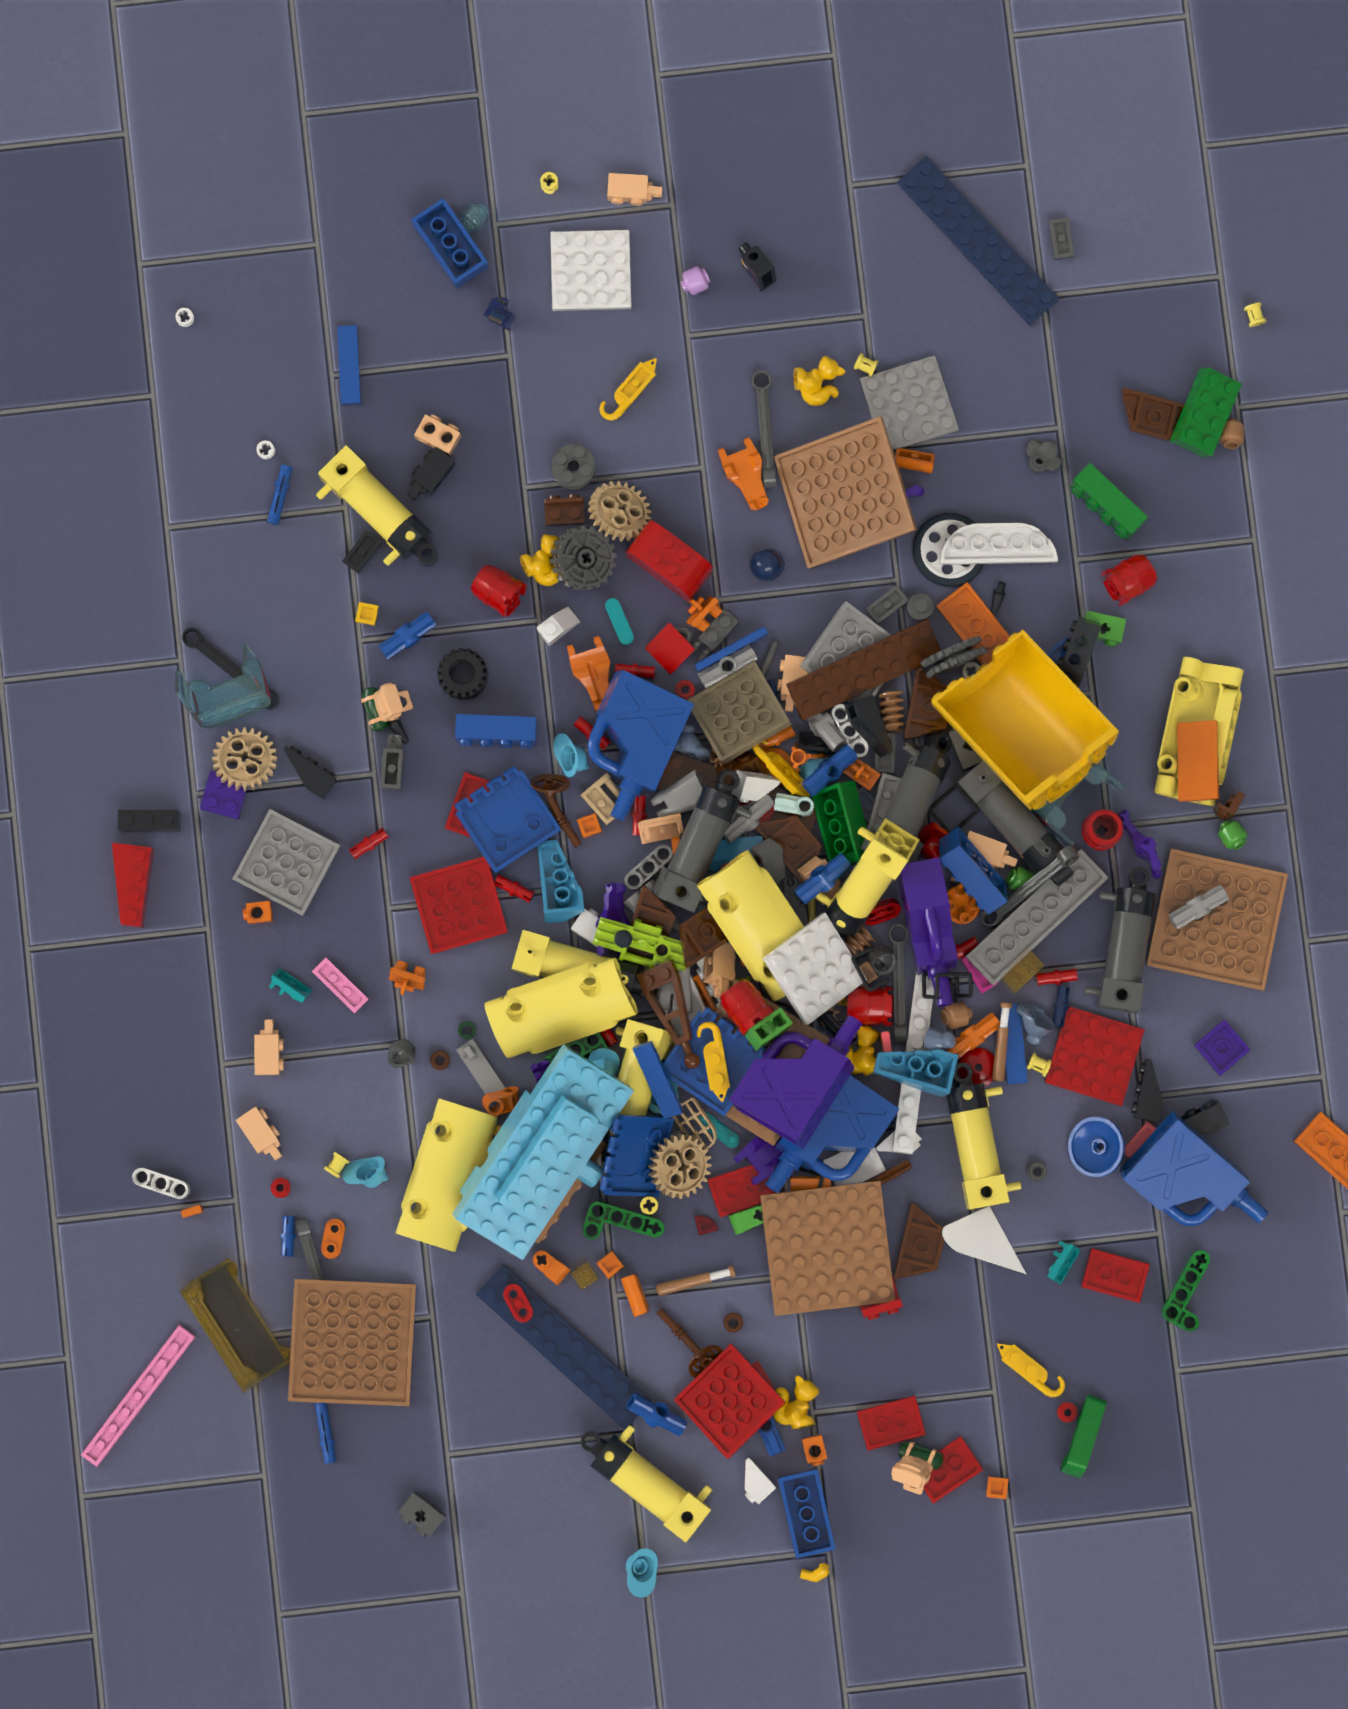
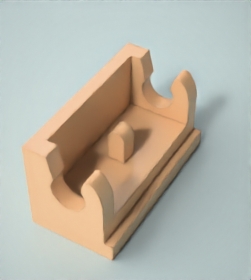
[637,813,683,844]

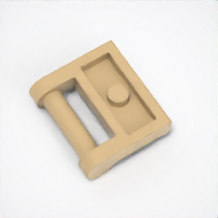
[581,772,634,826]

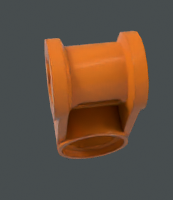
[482,1086,519,1116]
[533,1250,570,1285]

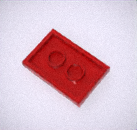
[445,772,490,838]
[707,1165,775,1218]
[1081,1248,1150,1303]
[857,1395,926,1451]
[923,1436,983,1504]

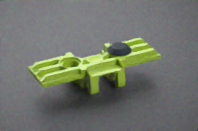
[592,917,686,971]

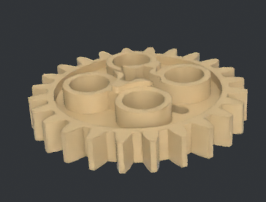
[588,481,652,542]
[212,727,277,791]
[648,1133,712,1199]

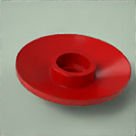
[958,1048,995,1086]

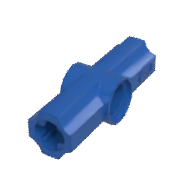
[378,611,437,660]
[802,744,858,796]
[794,853,852,904]
[626,1393,687,1436]
[759,1418,786,1457]

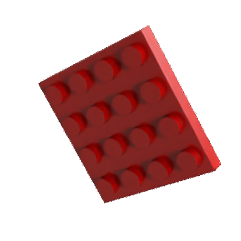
[410,857,508,955]
[1044,1006,1145,1106]
[674,1344,786,1459]

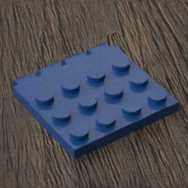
[454,766,562,873]
[663,1007,767,1117]
[599,1114,674,1197]

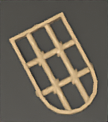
[672,1096,717,1149]

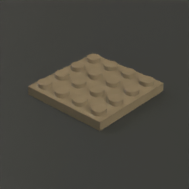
[687,661,792,765]

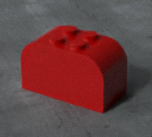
[626,520,713,603]

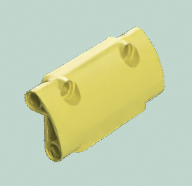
[1154,657,1244,806]
[697,850,804,1001]
[484,958,638,1059]
[395,1098,498,1252]

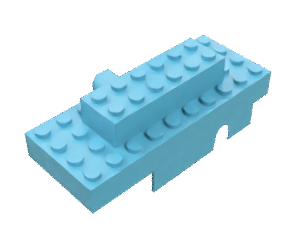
[452,1044,634,1260]

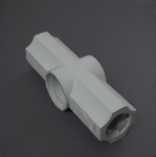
[697,645,758,689]
[806,712,847,752]
[723,794,775,844]
[1168,885,1229,930]

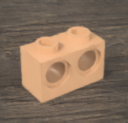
[414,414,461,457]

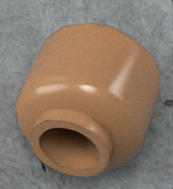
[1219,418,1245,449]
[941,1001,972,1029]

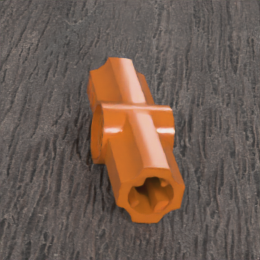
[946,1013,1000,1060]

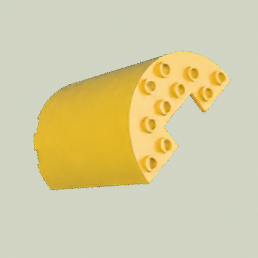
[932,630,1119,810]

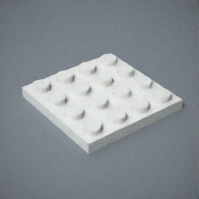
[551,230,631,311]
[762,913,867,1025]

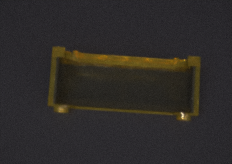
[179,1258,290,1393]

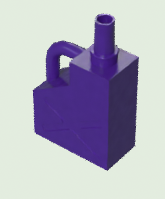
[897,857,958,1007]
[729,1015,862,1149]

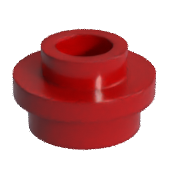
[675,680,695,700]
[271,1178,291,1198]
[1057,1402,1078,1423]

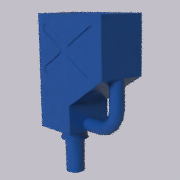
[587,670,694,822]
[765,1075,899,1193]
[1119,1111,1268,1227]

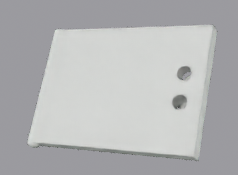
[823,1147,886,1186]

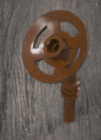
[530,774,582,848]
[656,1308,723,1378]

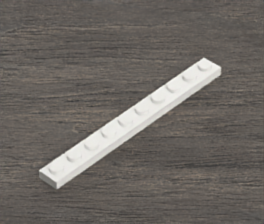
[892,972,934,1155]

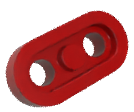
[865,898,901,926]
[503,1284,533,1322]

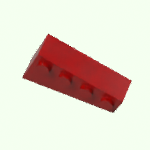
[112,843,154,928]

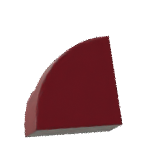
[694,1215,718,1236]

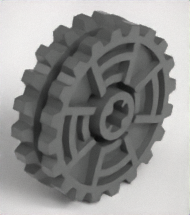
[550,526,617,591]
[921,636,987,679]

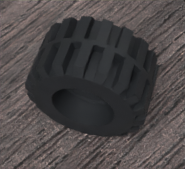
[437,648,488,700]

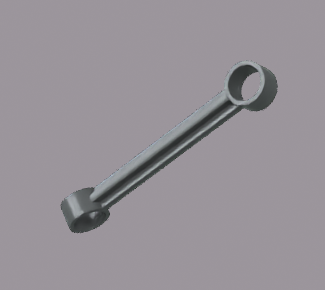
[752,370,776,488]
[981,845,1080,928]
[888,924,909,1044]
[295,1218,325,1280]

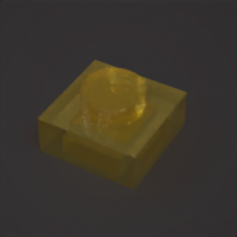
[571,1262,598,1290]

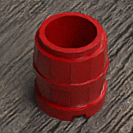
[1101,554,1157,606]
[471,565,527,617]
[1081,809,1123,851]
[720,979,774,1036]
[847,986,893,1026]

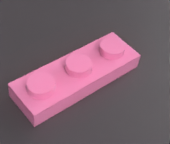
[312,958,369,1014]

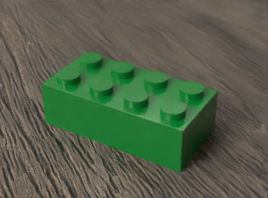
[1170,367,1242,458]
[1070,463,1148,541]
[811,781,867,866]

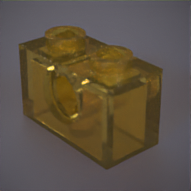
[1000,951,1045,994]

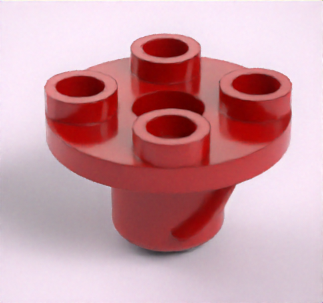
[918,822,949,859]

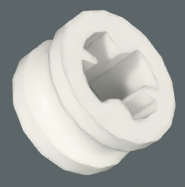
[175,308,194,327]
[256,441,275,459]
[962,662,980,678]

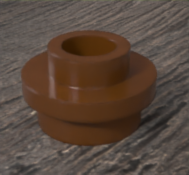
[430,1050,450,1070]
[723,1312,743,1333]

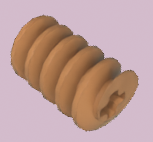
[878,691,905,733]
[842,926,875,955]

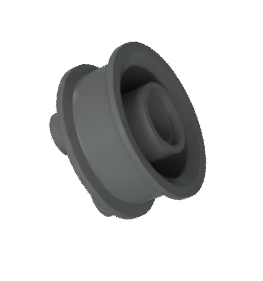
[552,444,596,490]

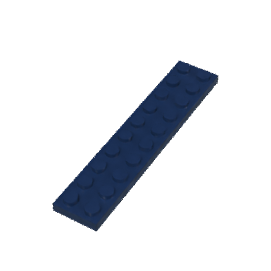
[897,156,1059,326]
[476,1265,652,1430]

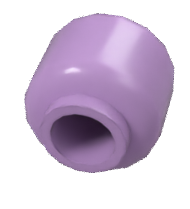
[680,266,711,295]

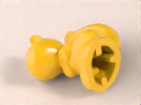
[793,355,846,406]
[519,534,560,586]
[846,1026,879,1077]
[773,1376,820,1430]

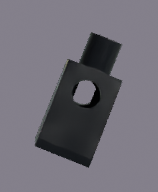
[738,243,777,292]

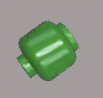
[1218,820,1248,850]
[1006,867,1035,893]

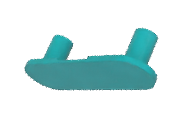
[605,598,634,645]
[697,1112,740,1148]

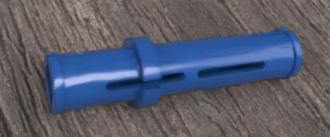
[267,464,293,525]
[314,1403,337,1464]

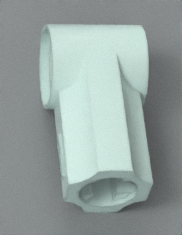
[774,793,814,817]

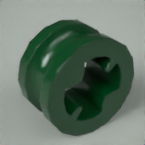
[458,1021,476,1039]

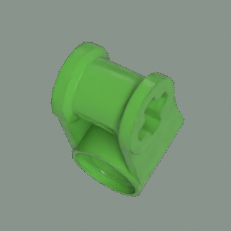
[728,1205,763,1235]

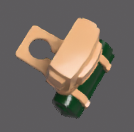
[361,683,413,732]
[892,1441,944,1494]

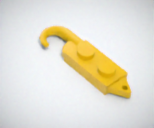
[599,358,657,421]
[752,740,810,797]
[697,1022,731,1102]
[997,1343,1065,1397]

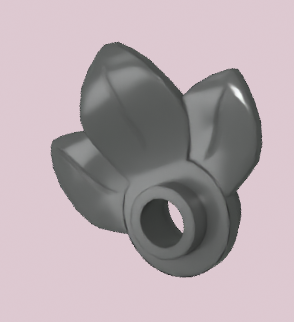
[1026,438,1063,473]

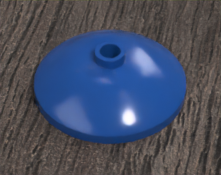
[1068,1117,1125,1177]

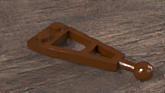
[636,960,700,1069]

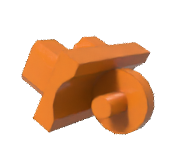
[686,596,722,632]
[842,759,881,791]
[389,960,426,996]

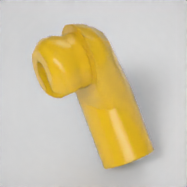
[800,1563,829,1582]

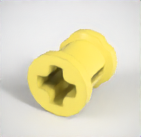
[540,172,558,194]
[1244,303,1267,327]
[853,353,879,377]
[1026,1053,1052,1077]
[324,1152,350,1178]
[640,1197,658,1215]

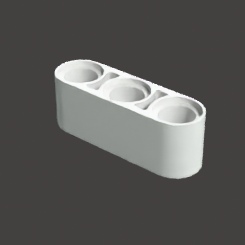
[831,704,868,759]
[132,1168,191,1199]

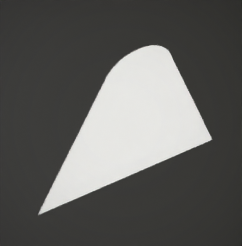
[942,1206,1026,1274]

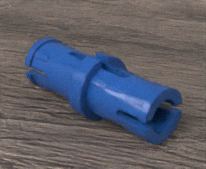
[280,1216,296,1257]

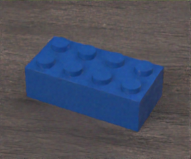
[411,198,489,289]
[455,714,537,749]
[939,827,1008,915]
[777,1468,836,1559]

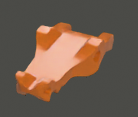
[718,437,769,511]
[567,636,610,711]

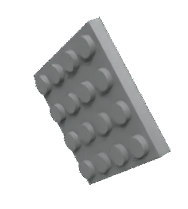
[859,356,959,451]
[800,601,891,703]
[232,809,341,916]

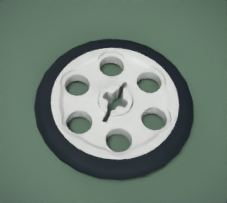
[913,513,985,587]

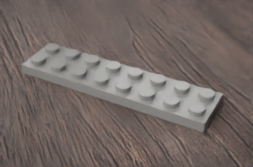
[965,849,1108,986]

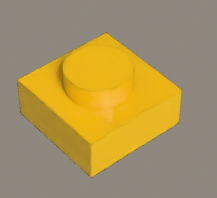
[355,602,379,626]

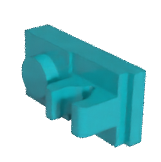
[269,968,312,1003]
[1047,1241,1081,1285]

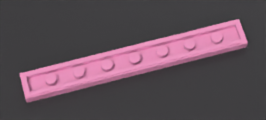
[81,1325,196,1467]

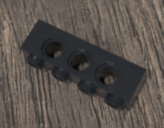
[1057,616,1101,688]

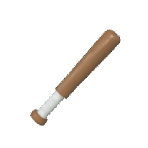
[992,1002,1012,1082]
[656,1265,736,1296]

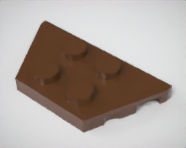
[1121,388,1185,441]
[903,666,947,740]
[756,815,822,884]
[623,885,676,960]
[679,907,729,969]
[893,1203,944,1279]

